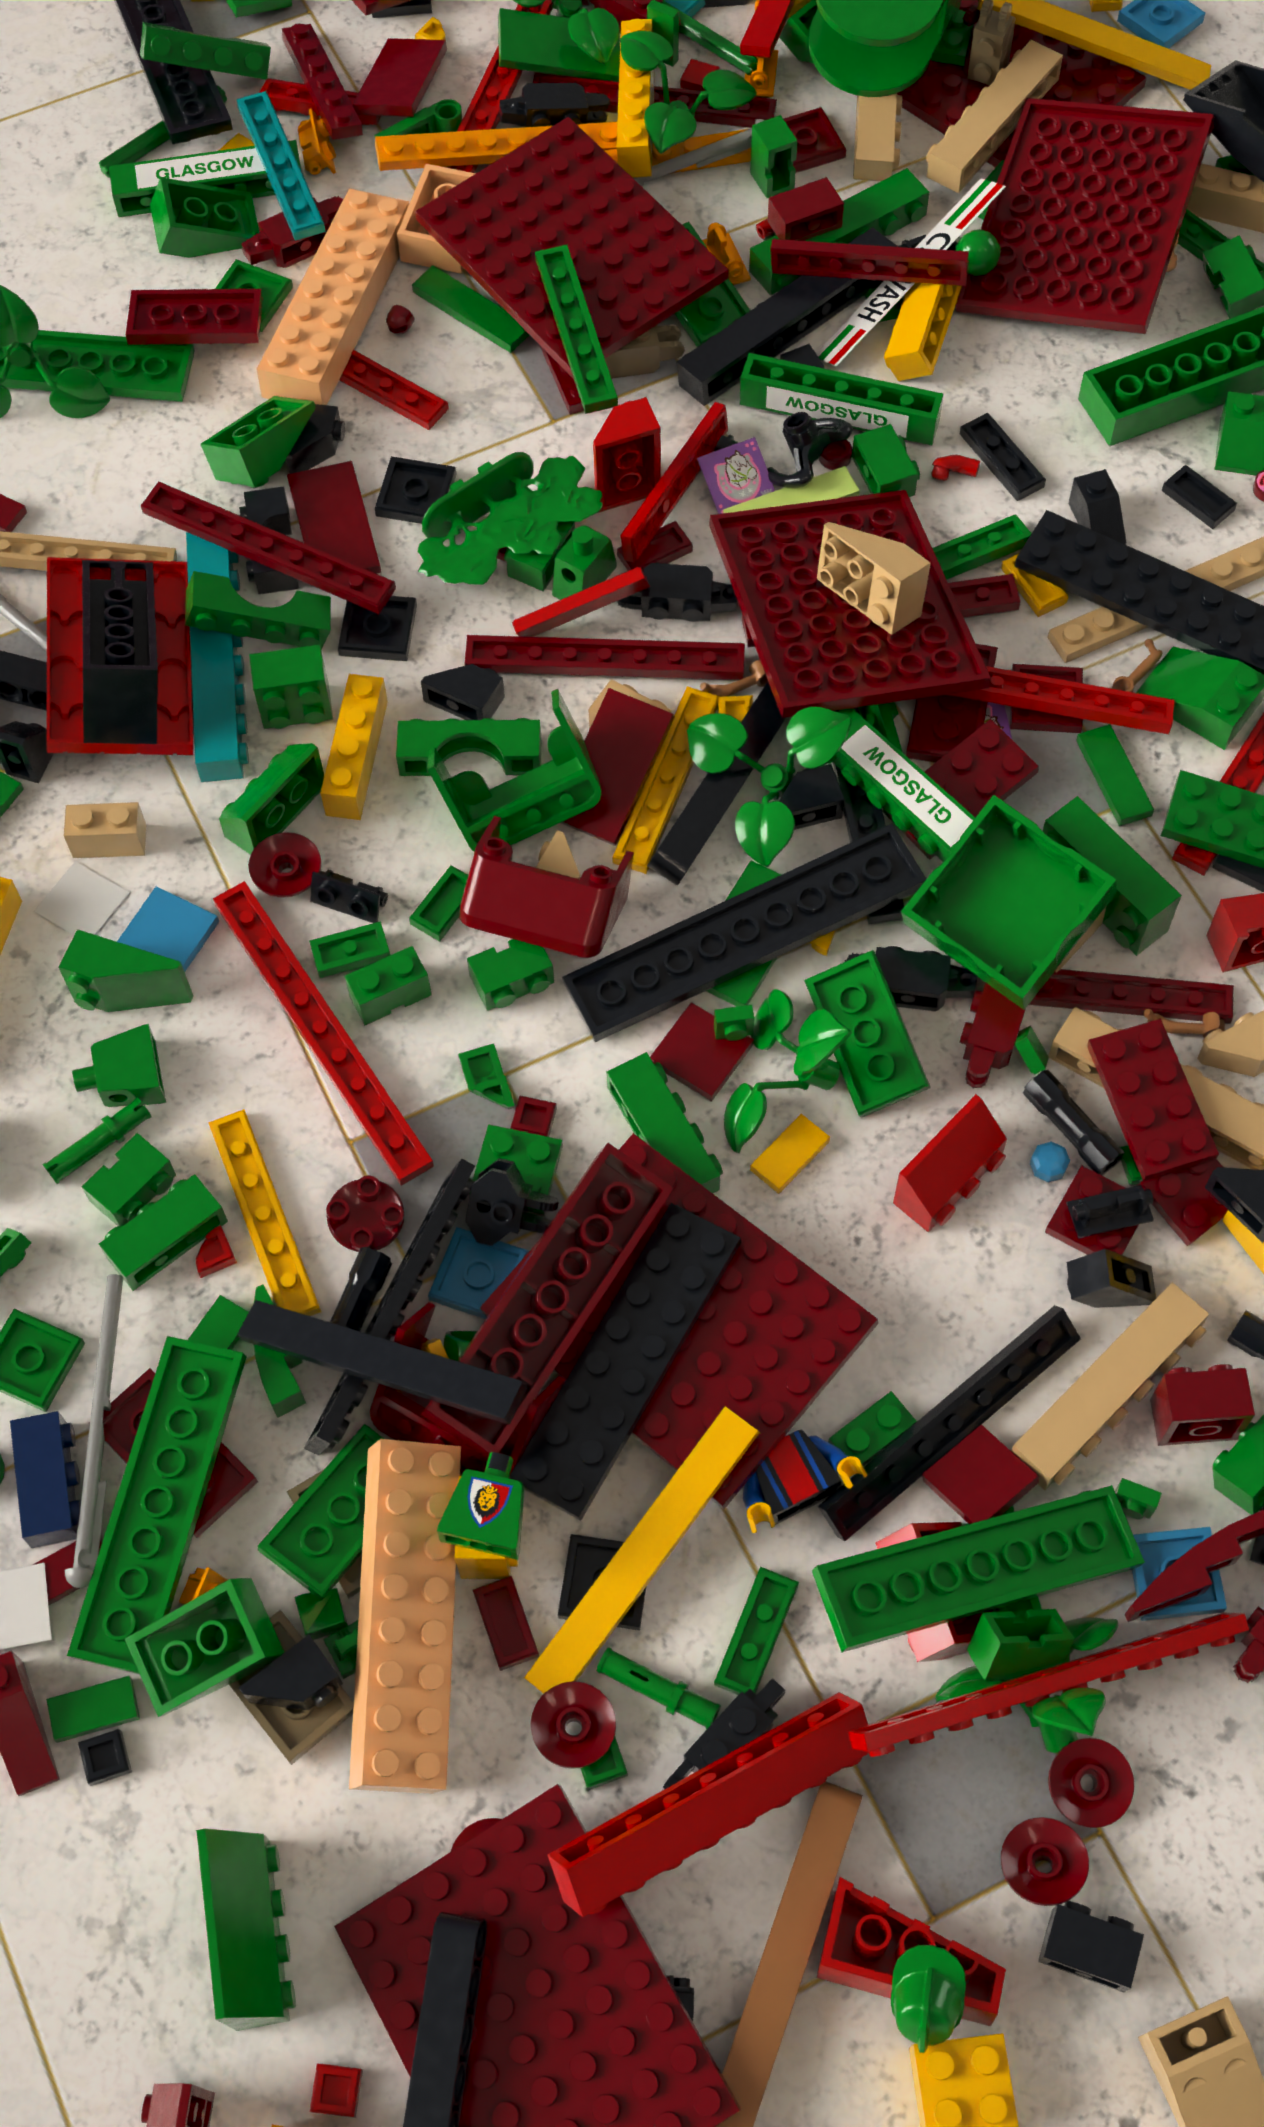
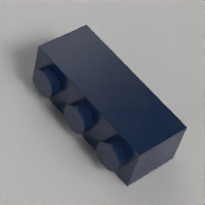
[10,1411,81,1548]

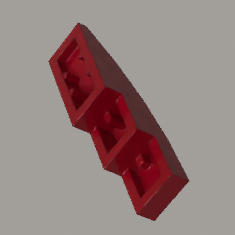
[1124,1509,1264,1622]

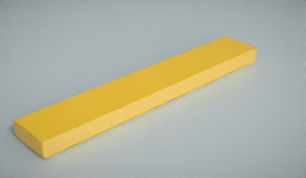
[612,686,720,874]
[208,1109,321,1316]

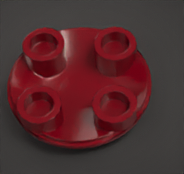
[326,1175,404,1252]

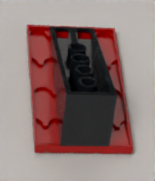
[47,557,193,755]

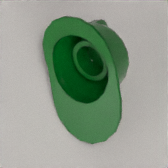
[891,1945,966,2053]

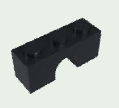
[239,487,299,594]

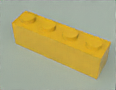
[884,283,961,381]
[320,674,388,820]

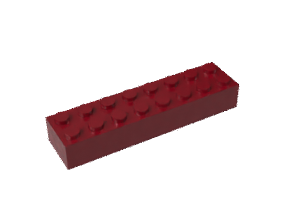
[421,1143,674,1460]

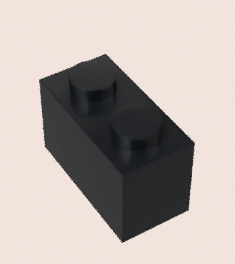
[1038,1901,1144,1993]

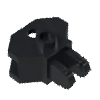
[465,1158,559,1246]

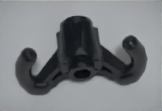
[767,412,853,488]

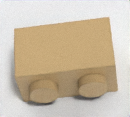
[64,802,146,858]

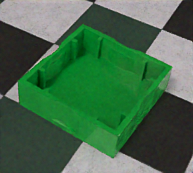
[901,795,1117,1010]

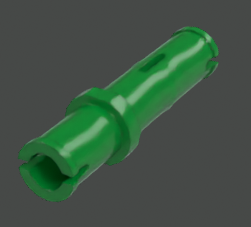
[42,1097,152,1184]
[596,1647,721,1729]

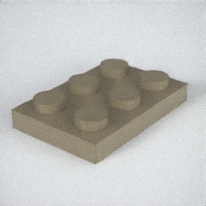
[229,1610,354,1765]

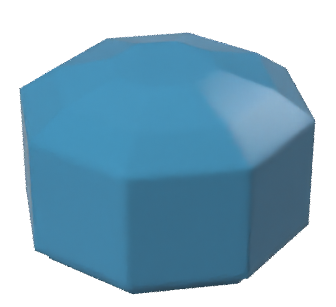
[1030,1141,1070,1183]

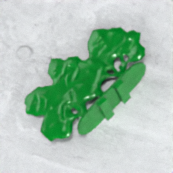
[417,452,602,585]

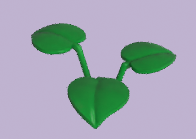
[513,0,620,65]
[620,31,757,154]
[0,285,110,418]
[687,707,851,867]
[724,989,852,1154]
[935,1617,1119,1753]

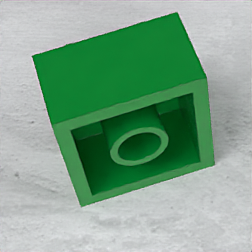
[249,644,333,729]

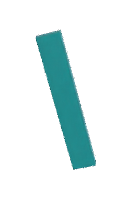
[237,91,326,241]

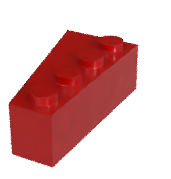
[1206,893,1264,973]
[816,1877,1006,2027]

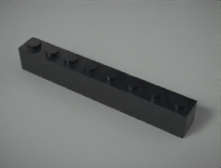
[676,227,899,406]

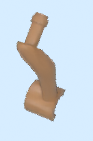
[1112,639,1163,692]
[700,660,768,697]
[1143,1009,1225,1038]

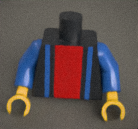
[742,1429,867,1533]

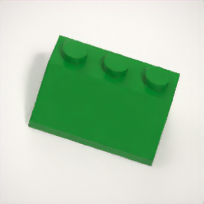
[1214,391,1264,476]
[219,743,324,855]

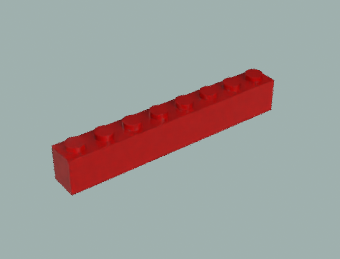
[548,1692,869,1917]

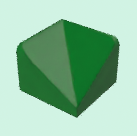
[294,1588,348,1640]

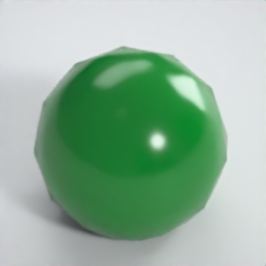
[956,229,1001,276]

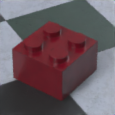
[1150,1364,1255,1446]

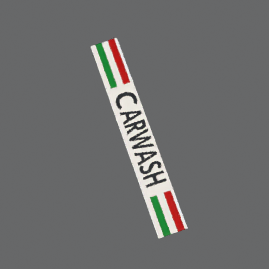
[816,178,1006,366]

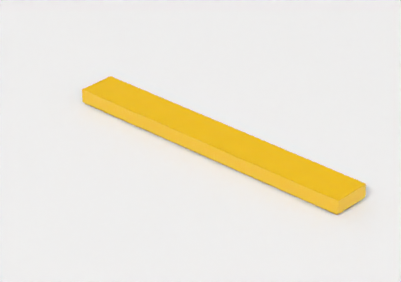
[977,0,1211,90]
[524,1406,760,1694]

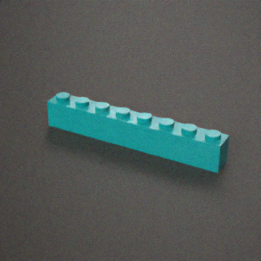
[186,533,249,782]

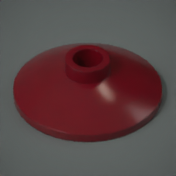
[248,832,322,898]
[531,1681,616,1769]
[1048,1738,1134,1828]
[1000,1817,1089,1906]

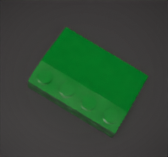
[196,1828,296,2031]

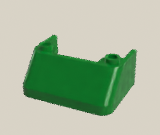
[427,689,601,852]

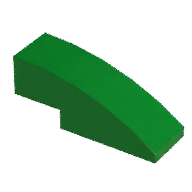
[254,1284,306,1418]

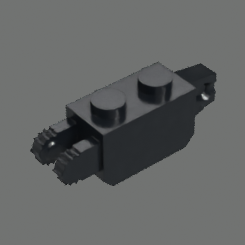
[499,83,610,127]
[617,563,738,622]
[845,946,977,1012]
[663,1678,785,1789]

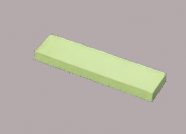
[723,466,860,513]

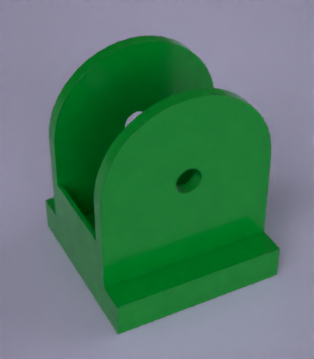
[808,0,961,97]

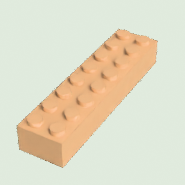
[257,188,409,405]
[349,1439,461,1794]

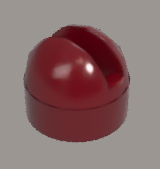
[386,305,415,335]

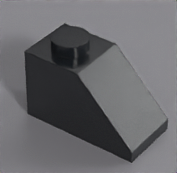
[286,404,345,474]
[1068,469,1127,545]
[421,664,505,720]
[0,721,54,784]
[779,764,844,830]
[1205,1167,1264,1243]
[1066,1249,1156,1308]
[238,1635,343,1710]

